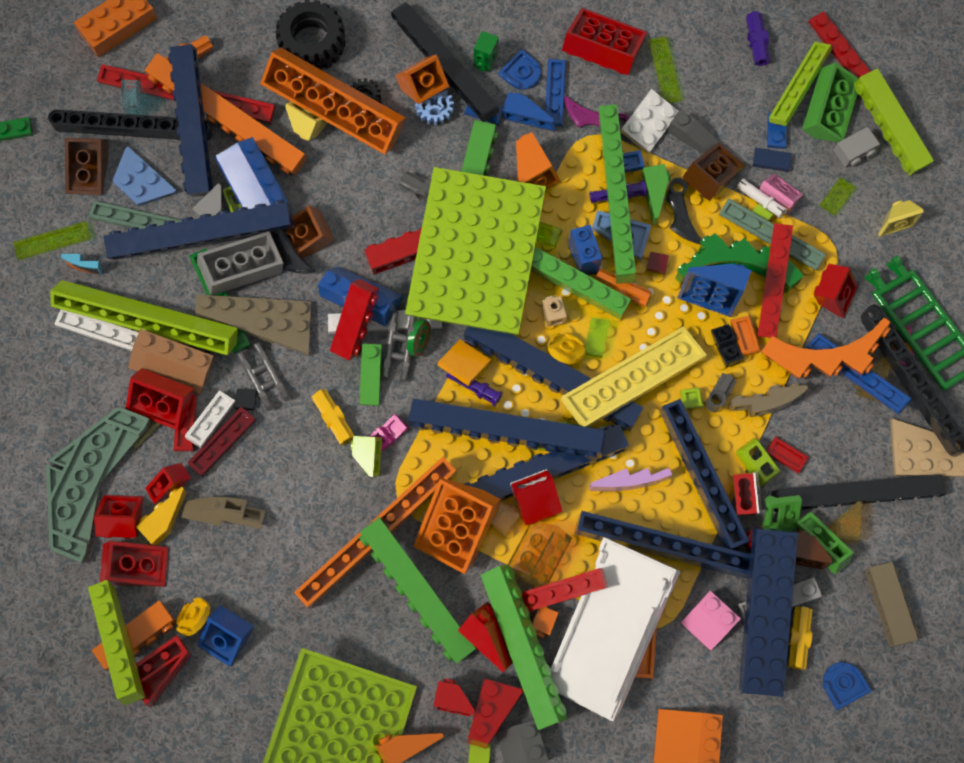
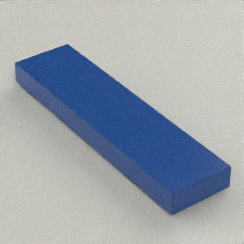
[545,59,566,127]

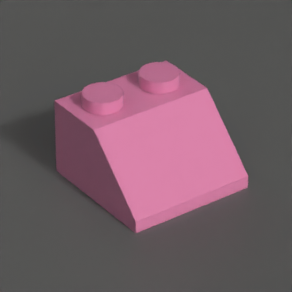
[681,591,741,651]

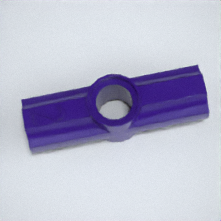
[746,11,770,66]

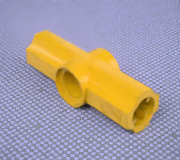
[312,389,354,446]
[787,606,813,670]

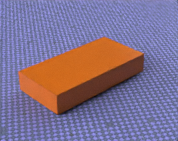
[730,315,761,356]

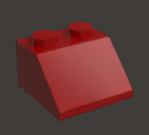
[814,263,858,318]
[94,495,143,539]
[433,679,475,717]

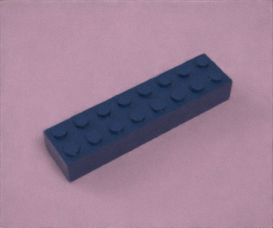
[739,527,798,697]

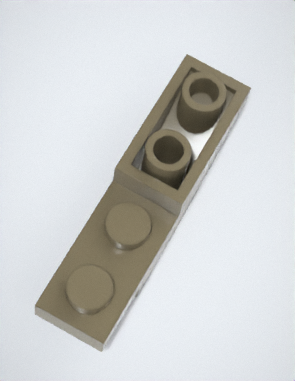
[728,383,808,417]
[182,497,266,529]

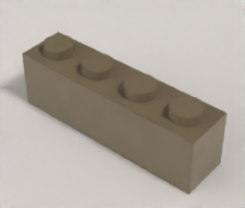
[865,562,919,648]

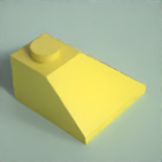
[285,102,328,141]
[878,200,924,237]

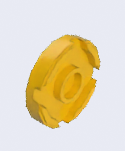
[547,333,586,364]
[176,597,210,636]

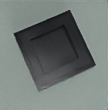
[234,388,257,410]

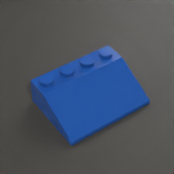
[677,264,751,317]

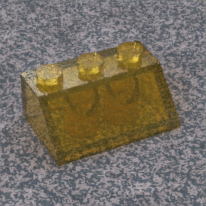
[508,521,572,588]

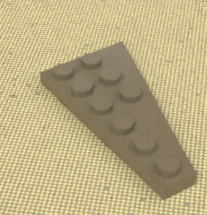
[195,294,311,357]

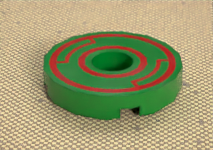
[407,319,431,357]

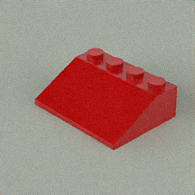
[561,8,647,75]

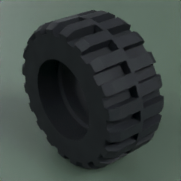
[275,0,346,70]

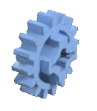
[415,90,454,126]

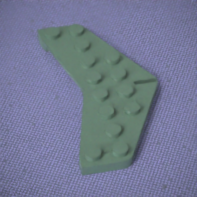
[46,408,151,564]

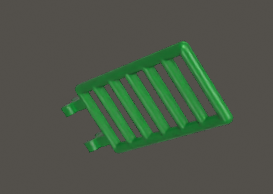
[864,255,964,391]

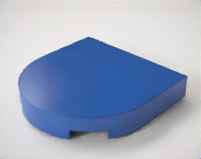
[498,49,541,90]
[823,662,872,711]

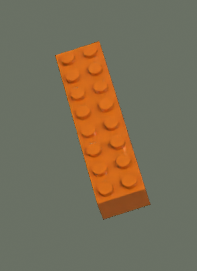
[260,48,406,155]

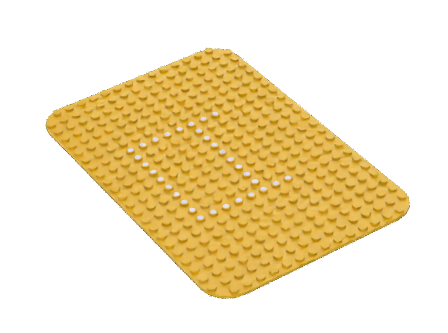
[395,134,838,628]

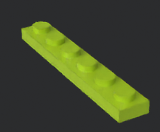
[769,42,832,126]

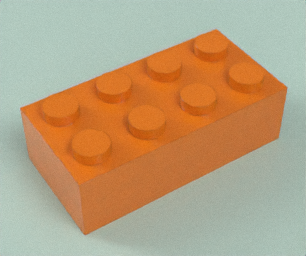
[73,0,157,58]

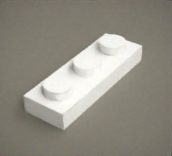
[185,390,235,448]

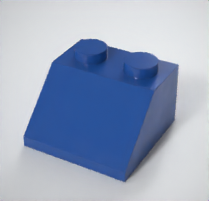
[197,605,254,667]

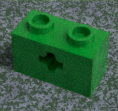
[474,31,499,72]

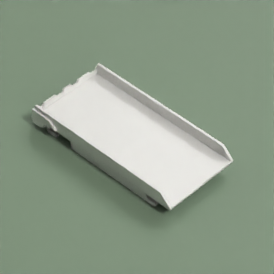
[551,538,680,721]

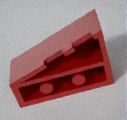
[136,635,192,707]
[467,679,524,749]

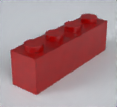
[364,227,422,275]
[330,279,379,361]

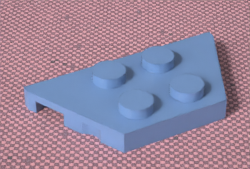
[112,146,177,206]

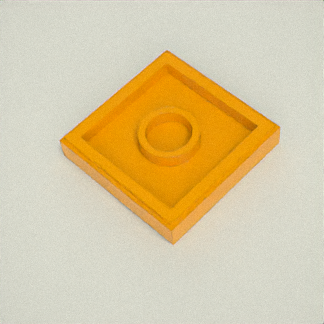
[437,339,491,386]

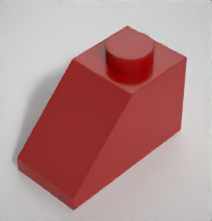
[145,462,191,504]

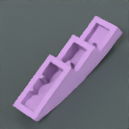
[589,468,672,492]

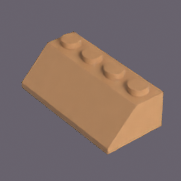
[128,329,215,395]

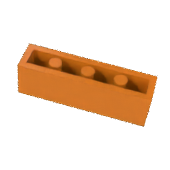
[91,600,176,672]

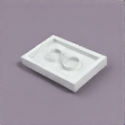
[620,89,678,153]

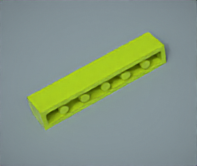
[854,68,934,176]
[88,580,145,706]

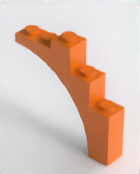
[761,318,891,380]

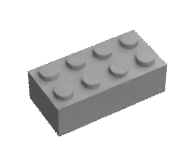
[197,231,283,295]

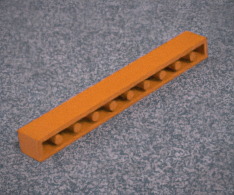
[144,53,307,176]
[294,456,457,609]

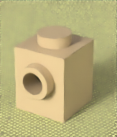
[542,296,567,327]

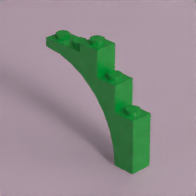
[676,233,804,293]

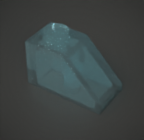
[121,79,147,115]

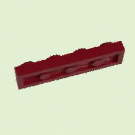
[187,407,256,477]

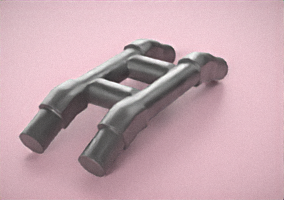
[381,311,417,383]
[236,342,291,411]

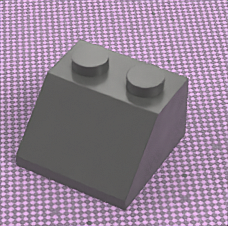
[497,720,548,763]

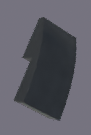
[711,324,744,368]

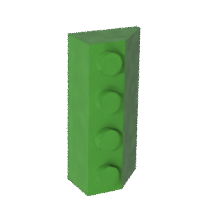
[802,62,858,142]

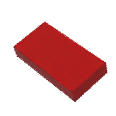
[766,436,809,474]

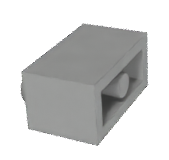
[833,127,880,168]

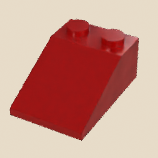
[99,541,168,587]
[458,602,513,672]

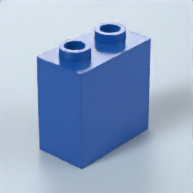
[568,224,602,275]

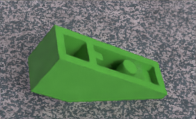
[641,164,671,225]
[360,344,383,406]
[796,512,854,575]

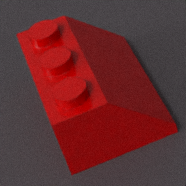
[125,368,194,430]

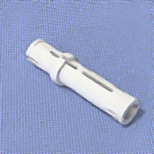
[737,179,787,219]

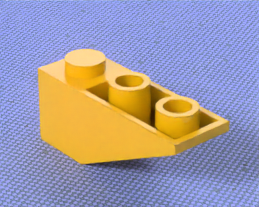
[136,487,187,546]

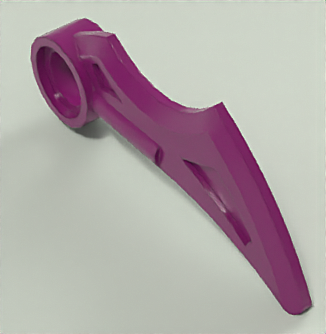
[564,96,629,133]

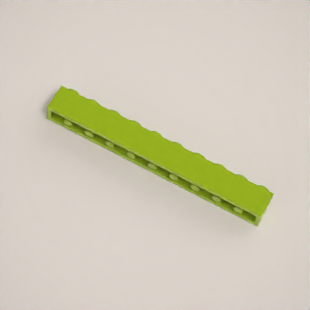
[50,280,238,355]

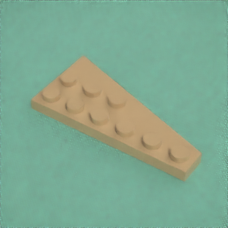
[890,419,964,477]

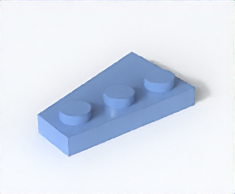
[592,210,651,261]

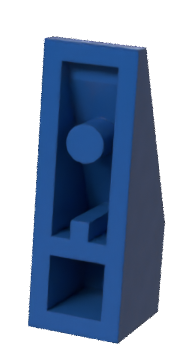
[502,92,556,132]

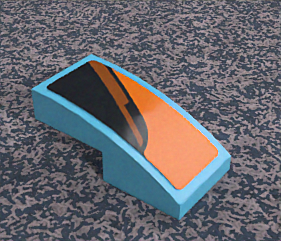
[61,254,103,274]

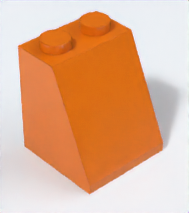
[395,55,449,104]
[516,132,560,189]

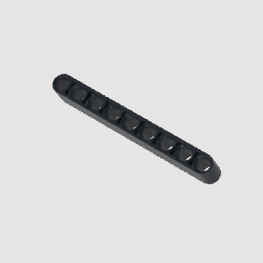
[391,2,499,122]
[48,109,213,141]
[861,304,964,457]
[771,474,946,512]

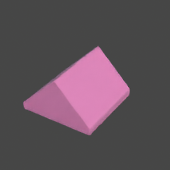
[759,174,804,215]

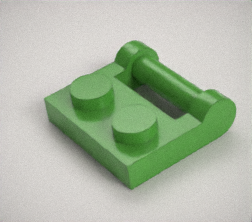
[761,495,802,530]

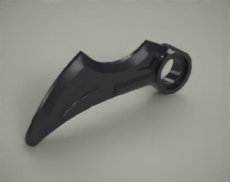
[666,178,702,245]
[270,228,315,273]

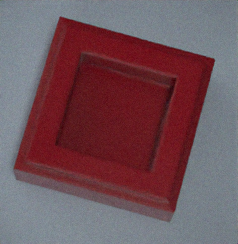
[646,252,669,275]

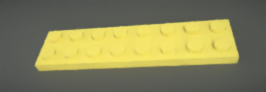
[561,326,707,427]

